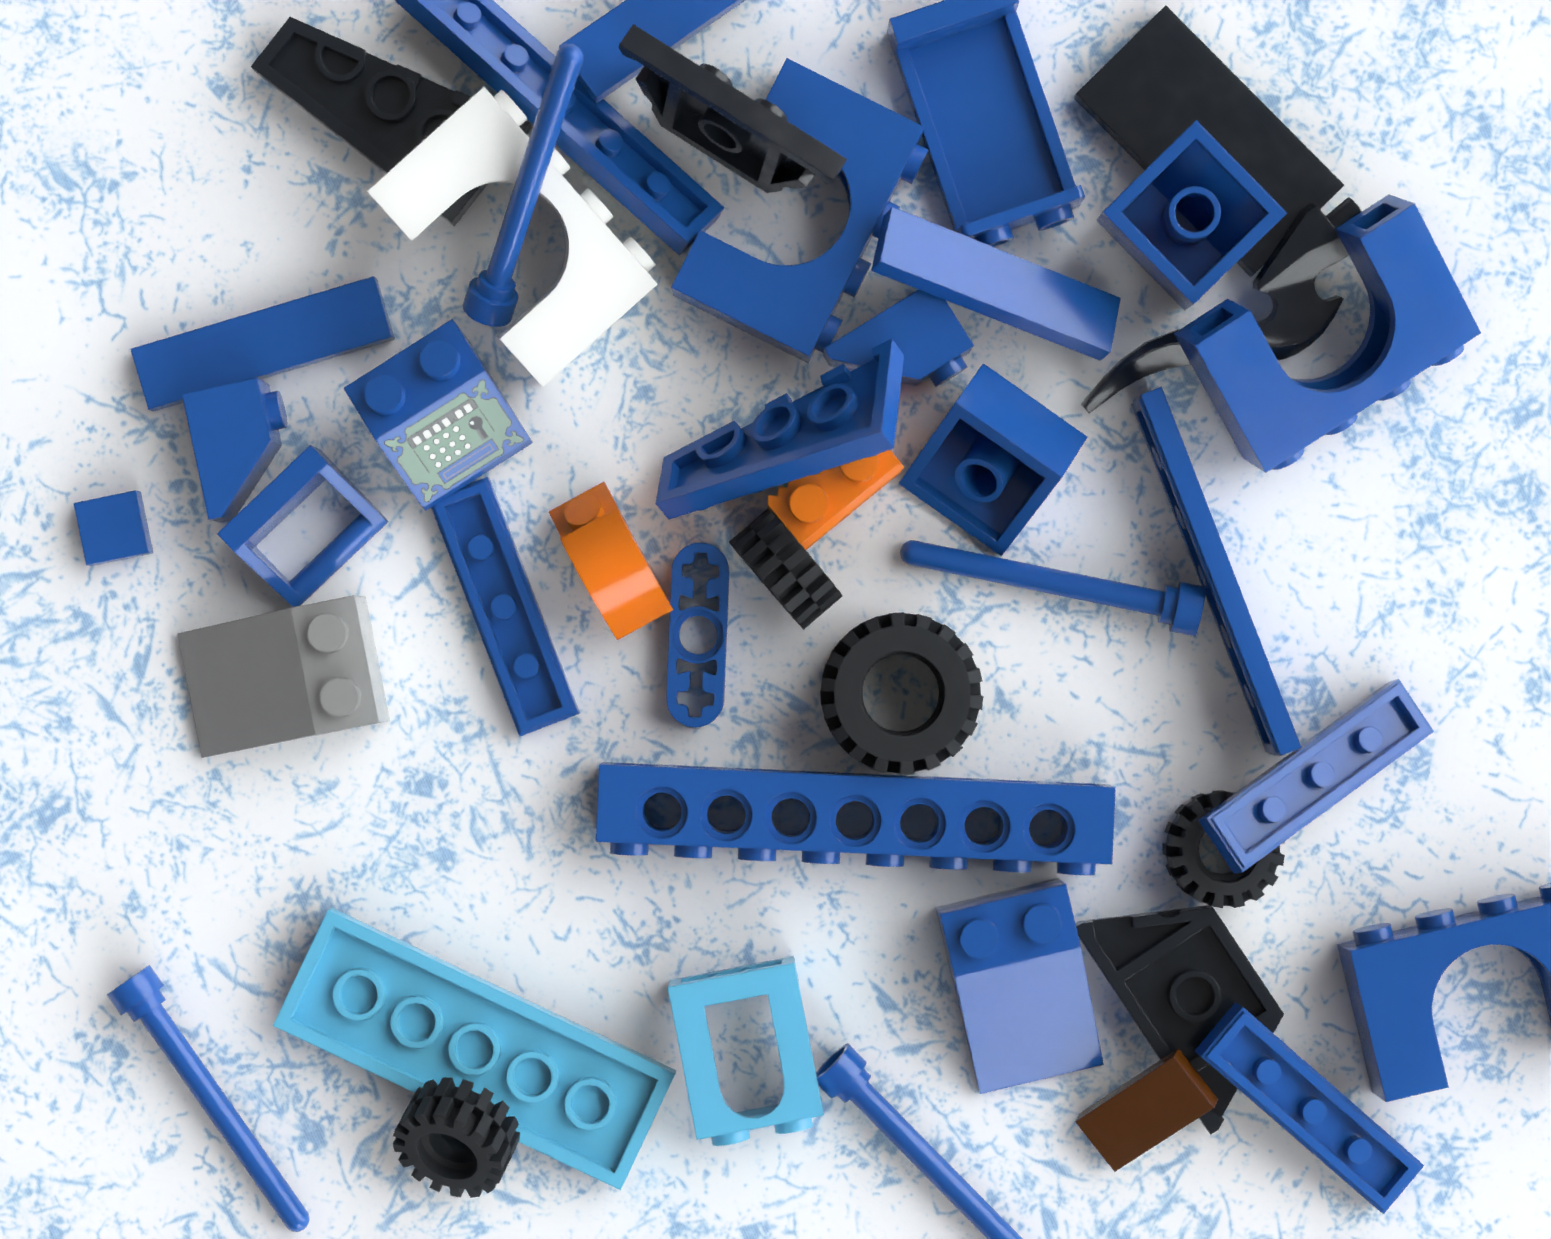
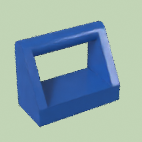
[217,445,388,607]

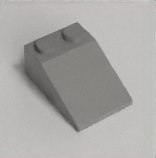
[177,595,390,758]

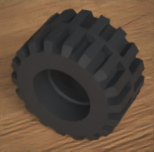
[820,612,984,775]

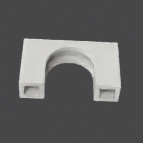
[367,87,658,387]

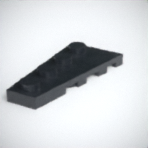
[251,17,532,227]

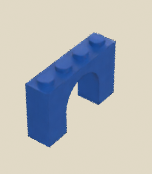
[671,58,929,363]
[1174,194,1481,473]
[1337,883,1551,1102]

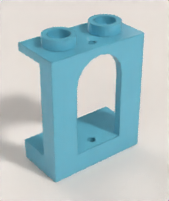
[668,956,824,1146]

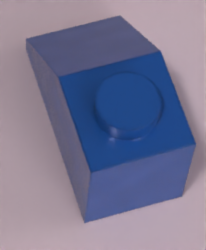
[823,290,974,387]
[182,378,288,523]

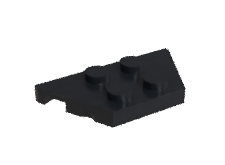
[619,24,847,193]
[1075,905,1284,1135]

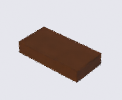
[1075,1048,1218,1172]

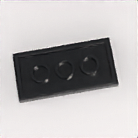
[1074,5,1344,277]

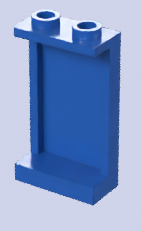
[887,0,1085,247]

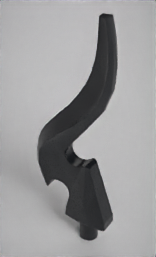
[1081,197,1362,414]

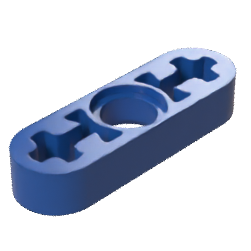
[667,542,730,727]

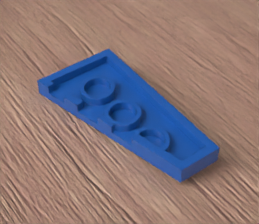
[655,338,904,520]

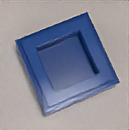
[74,490,153,566]

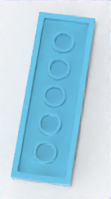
[273,908,676,1190]

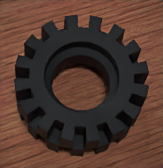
[729,508,842,630]
[1162,790,1285,908]
[393,1078,520,1198]

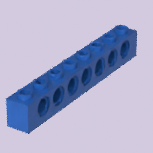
[596,762,1116,875]

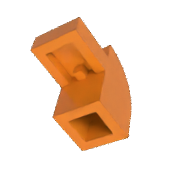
[549,482,673,640]

